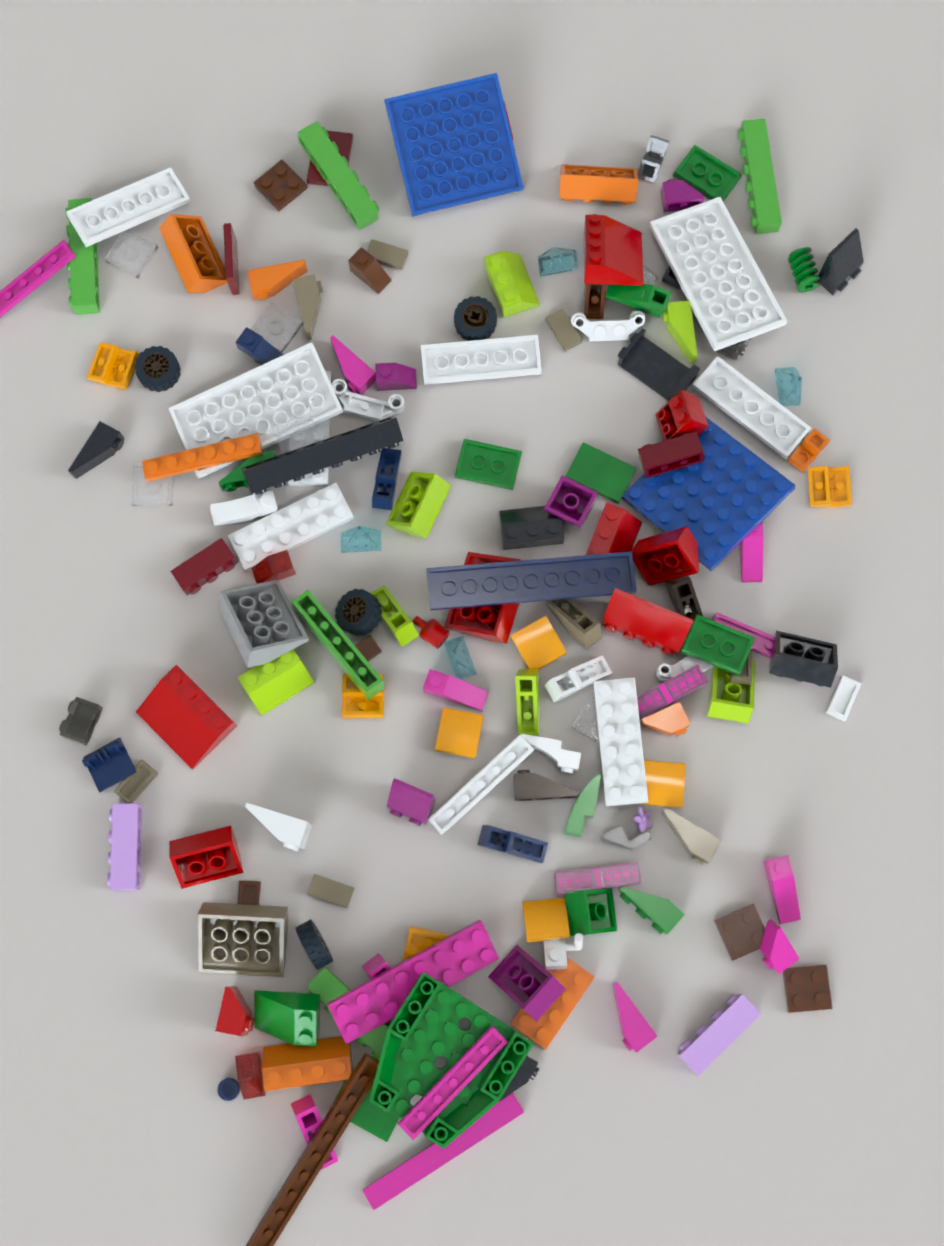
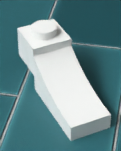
[210,491,277,526]
[544,655,612,703]
[520,733,581,774]

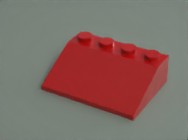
[584,214,644,286]
[444,552,521,644]
[601,588,694,656]
[136,664,237,770]

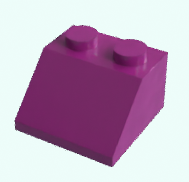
[544,475,598,527]

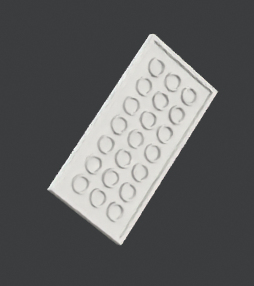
[649,197,787,351]
[168,342,344,479]

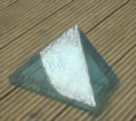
[538,247,578,276]
[775,367,802,407]
[341,526,382,553]
[444,636,477,680]

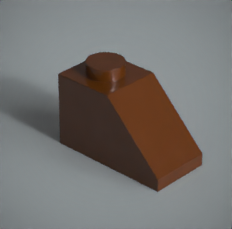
[348,247,391,294]
[584,284,606,319]

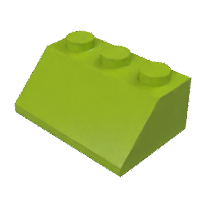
[484,251,540,318]
[386,472,451,539]
[237,649,315,716]

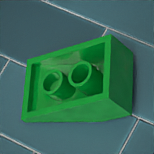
[254,990,320,1046]

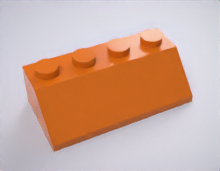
[559,164,638,205]
[159,214,228,293]
[262,1036,354,1092]

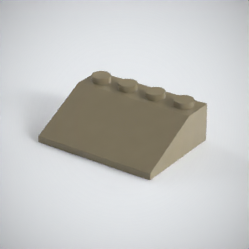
[198,902,288,977]

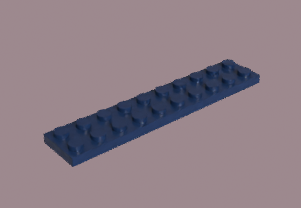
[426,551,637,611]

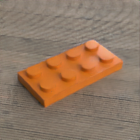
[510,957,594,1050]

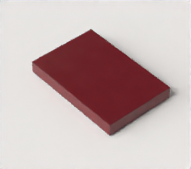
[307,130,353,186]
[223,223,240,295]

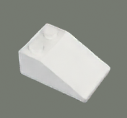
[245,803,312,852]

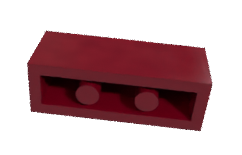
[638,432,704,479]
[170,538,238,595]

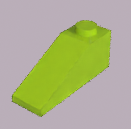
[662,301,697,363]
[371,585,419,647]
[515,669,540,736]

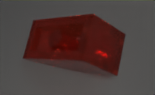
[251,550,296,584]
[235,1051,266,1099]

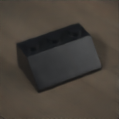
[499,506,565,550]
[769,630,838,688]

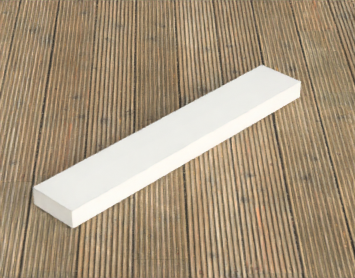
[428,734,535,835]

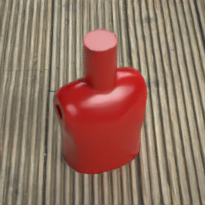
[412,616,450,649]

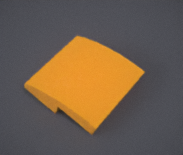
[87,343,139,390]
[808,465,852,508]
[510,616,567,669]
[342,674,384,718]
[435,707,484,759]
[640,760,685,808]
[522,898,570,942]
[402,926,451,962]

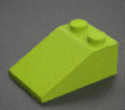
[707,660,756,723]

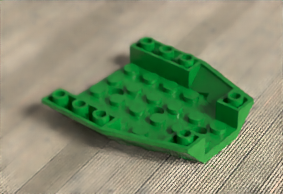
[369,972,534,1149]

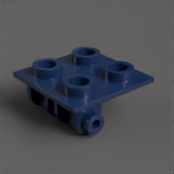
[82,737,137,793]

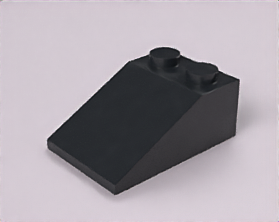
[817,228,864,295]

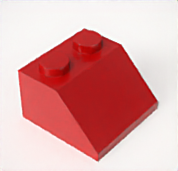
[215,986,255,1036]

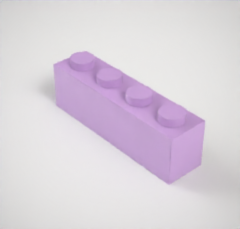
[107,803,143,891]
[678,994,761,1075]

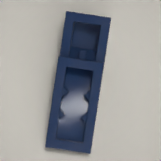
[235,327,285,365]
[372,448,402,510]
[477,825,548,863]

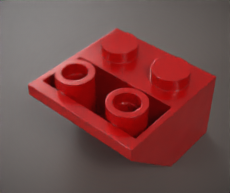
[655,390,709,440]

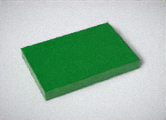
[673,145,742,202]
[455,439,522,490]
[565,442,637,504]
[681,614,755,676]
[332,1081,399,1142]

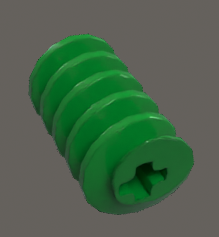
[788,247,820,292]

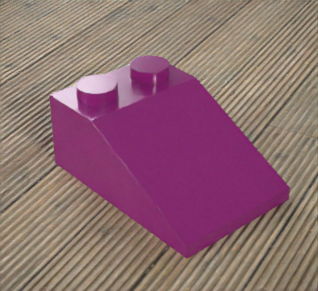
[386,778,436,826]
[488,945,566,1022]

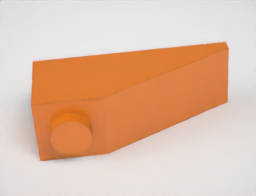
[247,259,307,300]

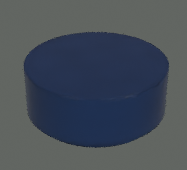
[217,1078,240,1101]

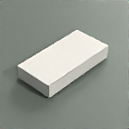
[825,675,861,721]

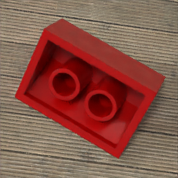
[586,502,642,555]
[630,526,699,586]
[169,825,243,889]

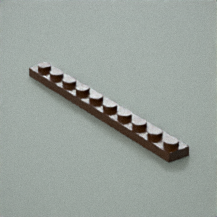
[246,1053,379,1246]

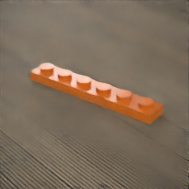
[142,433,263,482]

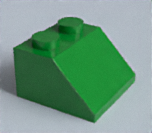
[565,888,617,937]

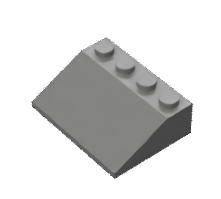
[218,580,309,668]

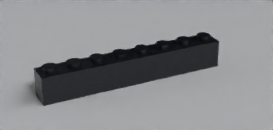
[241,416,404,495]

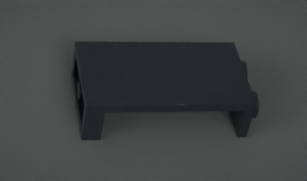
[618,328,700,401]

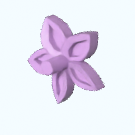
[632,807,652,832]

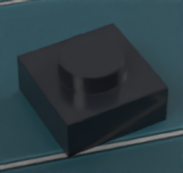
[662,265,680,289]

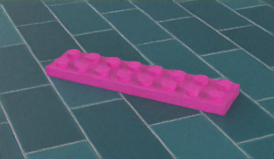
[326,920,499,1044]

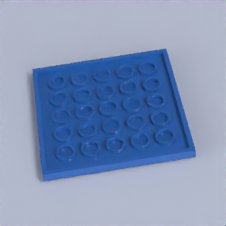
[384,73,524,217]
[622,416,795,571]

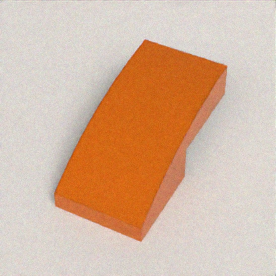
[787,428,830,473]

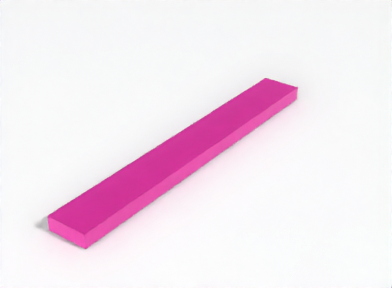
[362,1093,524,1210]

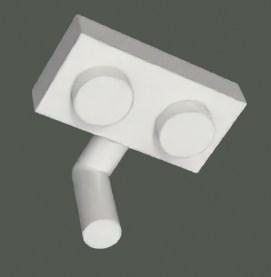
[543,933,583,970]

